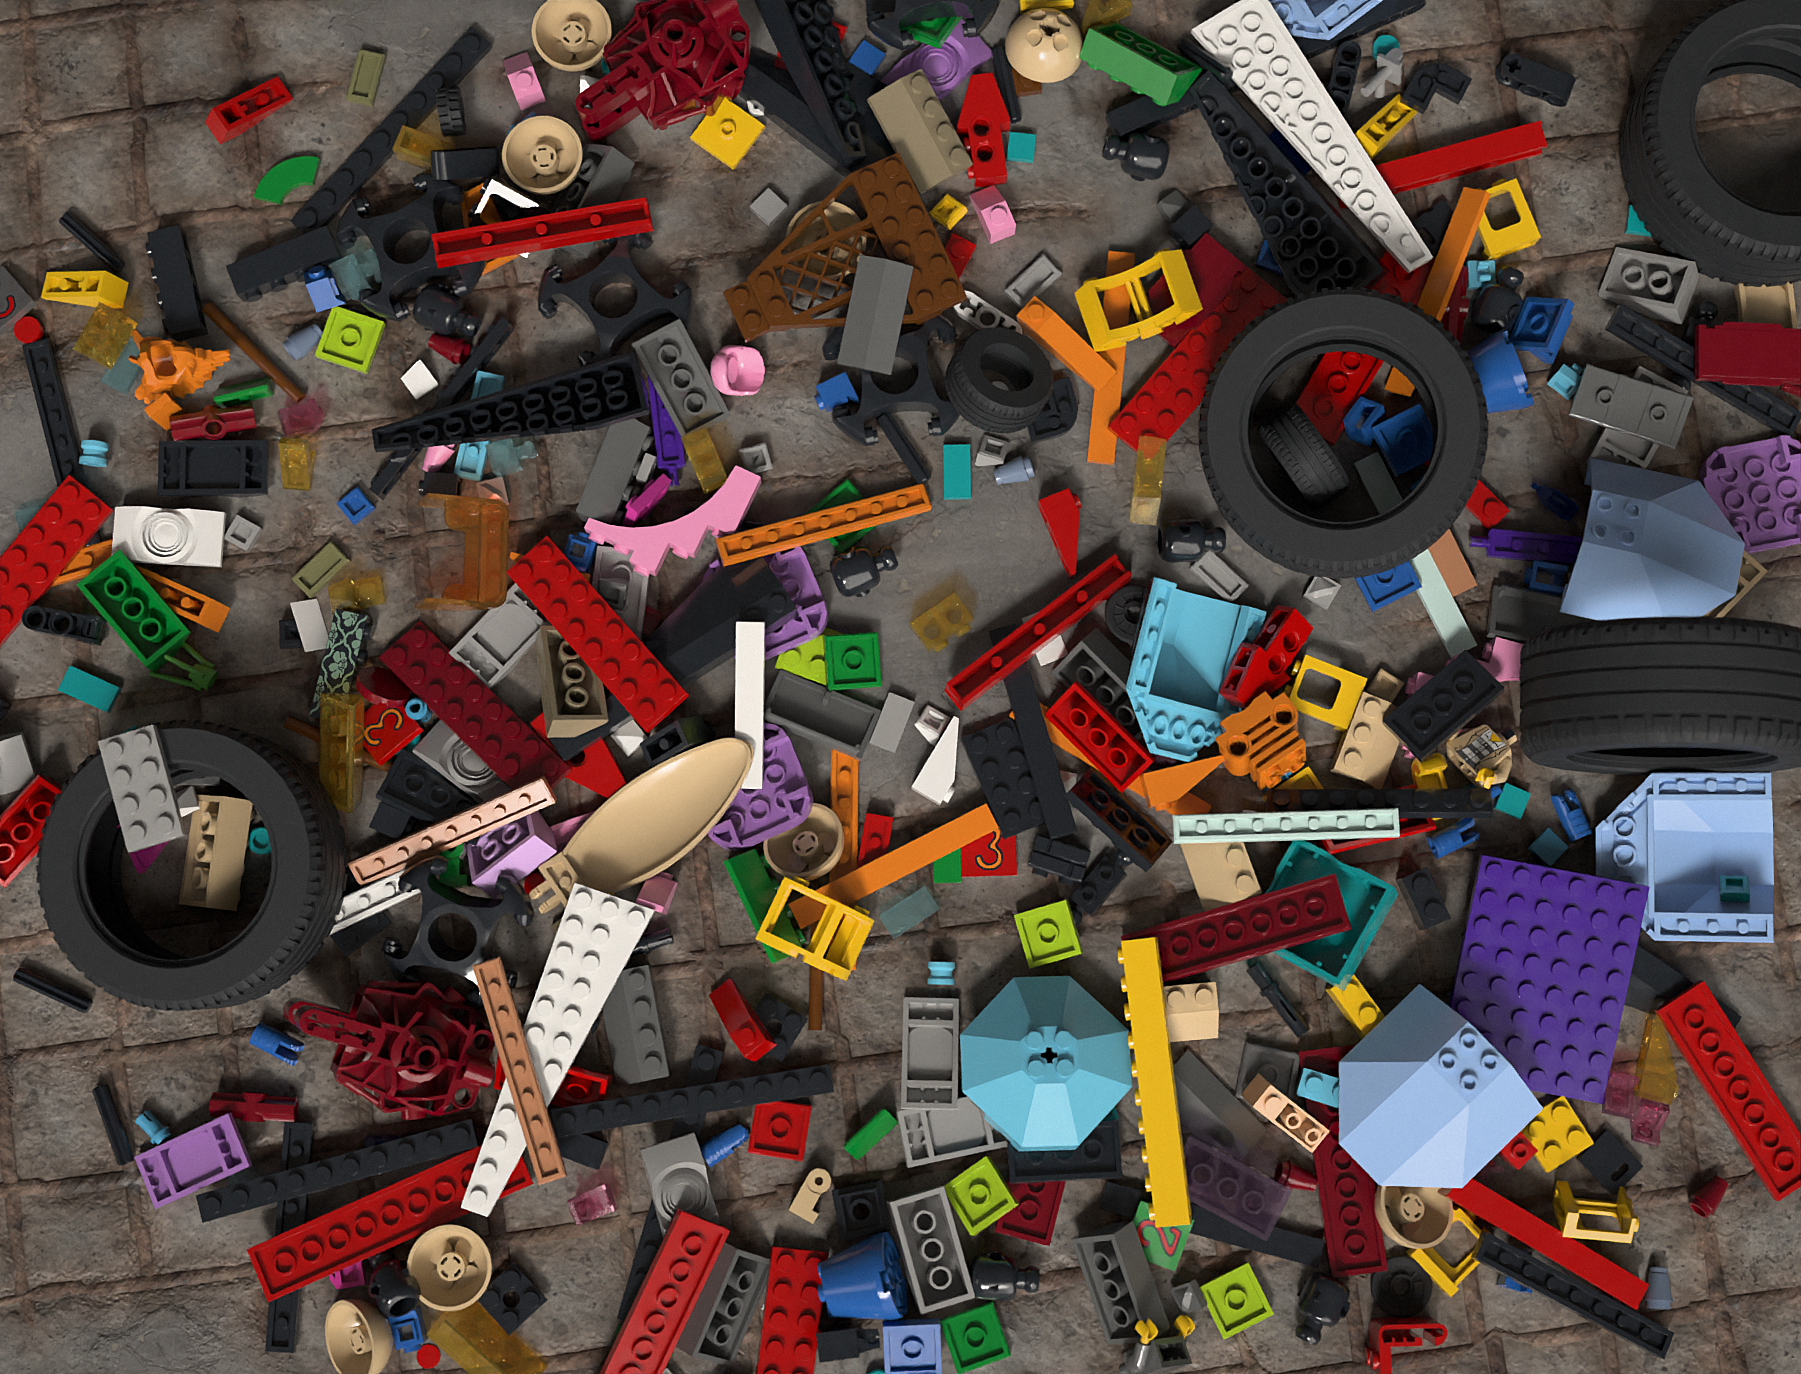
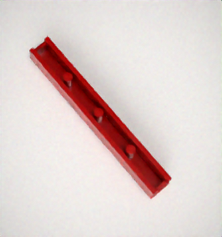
[1335,120,1548,209]
[431,197,654,268]
[944,554,1132,711]
[1437,1179,1649,1310]

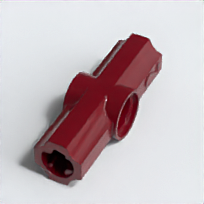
[1441,265,1469,347]
[169,404,257,441]
[209,1092,299,1122]

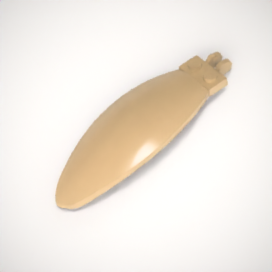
[529,738,754,914]

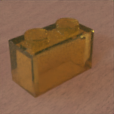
[392,125,455,172]

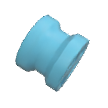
[79,440,109,467]
[927,962,955,985]

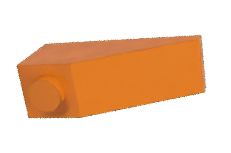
[1140,755,1225,812]

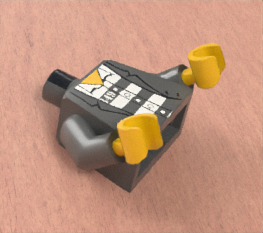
[1119,1315,1195,1374]

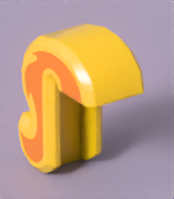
[1411,753,1448,820]

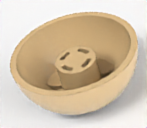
[532,0,612,72]
[1005,7,1083,83]
[502,116,583,195]
[786,201,866,280]
[763,803,844,881]
[1374,1185,1453,1249]
[407,1225,492,1311]
[325,1299,393,1374]

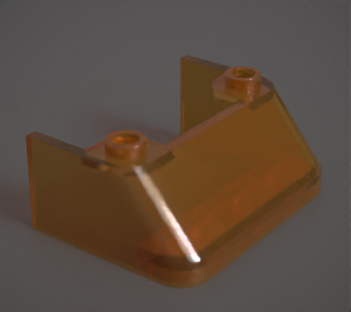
[414,493,509,612]

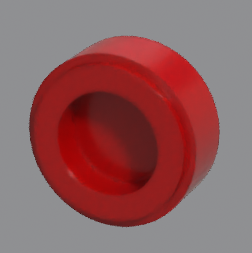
[14,316,44,344]

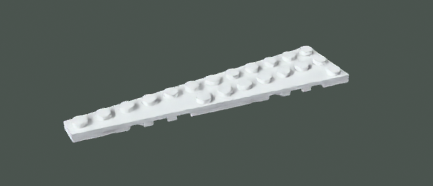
[1191,0,1433,273]
[461,883,655,1217]

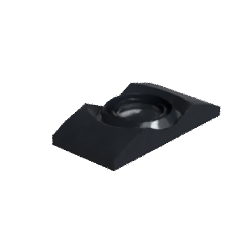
[157,440,269,498]

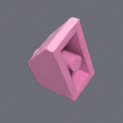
[502,52,546,110]
[969,185,1016,244]
[636,871,678,915]

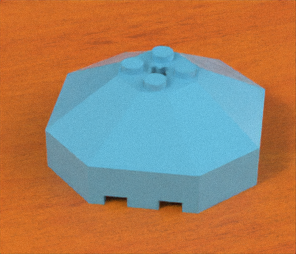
[960,976,1132,1151]

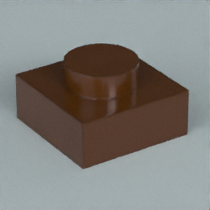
[1011,68,1042,97]

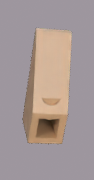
[1241,1073,1329,1152]

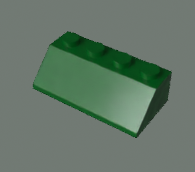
[1079,21,1202,106]
[76,549,191,672]
[723,849,806,964]

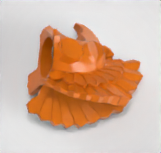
[128,329,230,404]

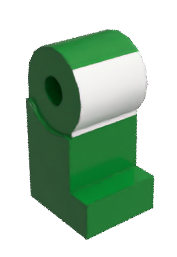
[439,842,471,888]

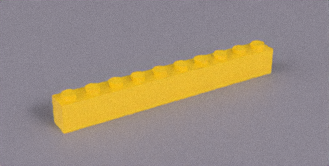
[1117,937,1192,1227]

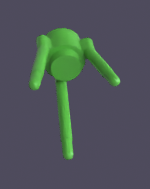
[149,642,218,692]

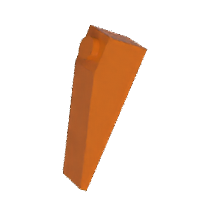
[1017,296,1117,393]
[132,563,231,633]

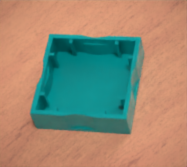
[1265,840,1398,991]

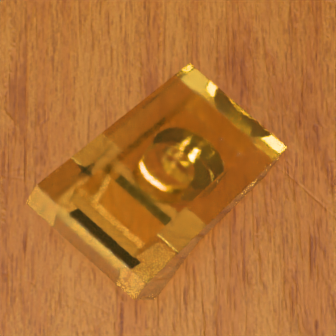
[1080,0,1133,36]
[278,437,315,491]
[327,576,386,614]

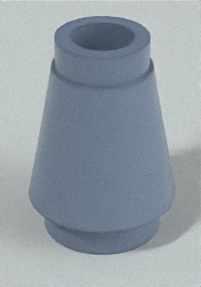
[282,323,323,361]
[993,455,1035,485]
[1644,1267,1673,1310]

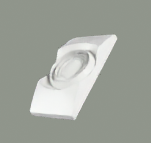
[111,506,226,567]

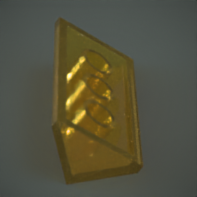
[319,693,364,813]
[426,1301,548,1374]

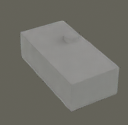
[886,1185,975,1314]

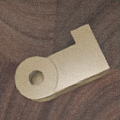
[789,1168,831,1224]

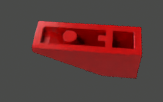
[205,76,293,145]
[1037,488,1081,579]
[709,978,777,1062]

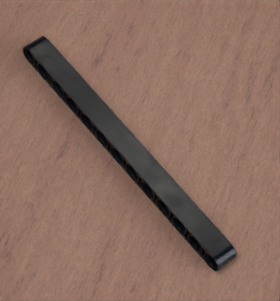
[1105,0,1426,141]

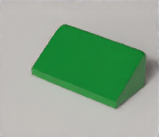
[214,376,274,408]
[844,1108,898,1160]

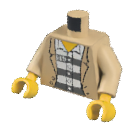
[1446,725,1517,789]

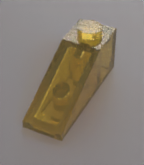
[1128,436,1167,526]
[1630,1014,1679,1105]

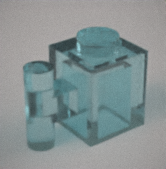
[329,249,382,300]
[485,438,538,477]

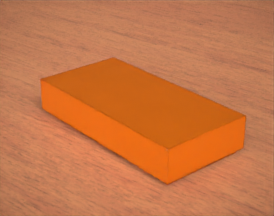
[144,392,188,431]

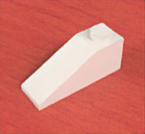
[912,716,959,806]

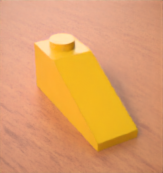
[1355,94,1417,160]
[41,271,129,308]

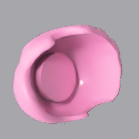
[710,345,765,396]

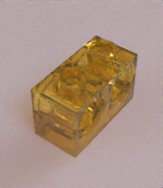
[72,302,138,370]
[681,428,728,494]
[909,592,973,654]

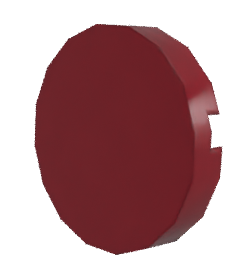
[355,666,410,708]

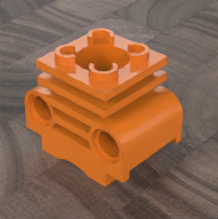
[1215,691,1306,791]

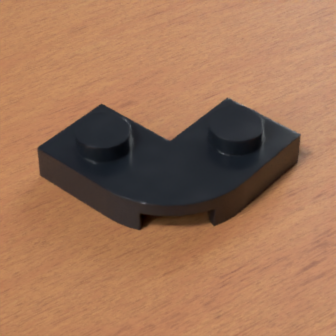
[1399,63,1472,114]
[1027,377,1078,444]

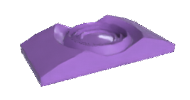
[881,18,992,102]
[134,1113,252,1209]

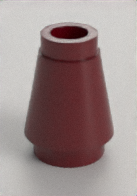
[428,333,471,364]
[1274,1160,1318,1192]
[1689,1175,1729,1218]

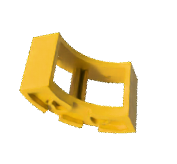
[1074,248,1203,352]
[755,876,875,981]

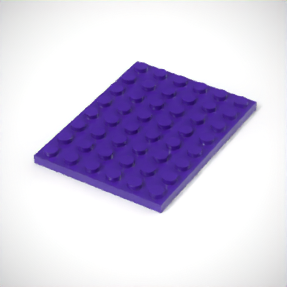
[1449,853,1650,1104]

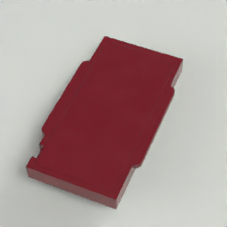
[1134,233,1247,349]
[1695,322,1801,387]

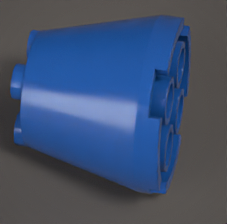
[1467,329,1534,414]
[817,1232,908,1320]

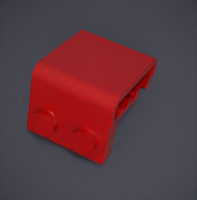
[1365,1316,1448,1374]

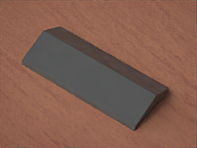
[837,255,914,375]
[632,319,731,441]
[1173,1049,1267,1170]

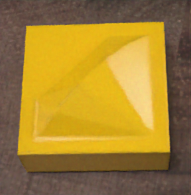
[929,193,968,230]

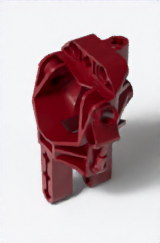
[575,0,751,142]
[283,978,495,1120]

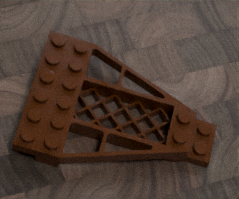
[723,152,967,342]

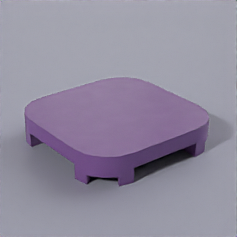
[1700,435,1801,554]
[703,546,829,660]
[708,722,813,851]

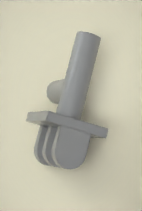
[1361,48,1403,98]

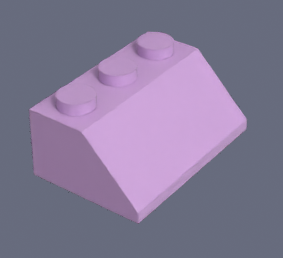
[466,810,557,898]

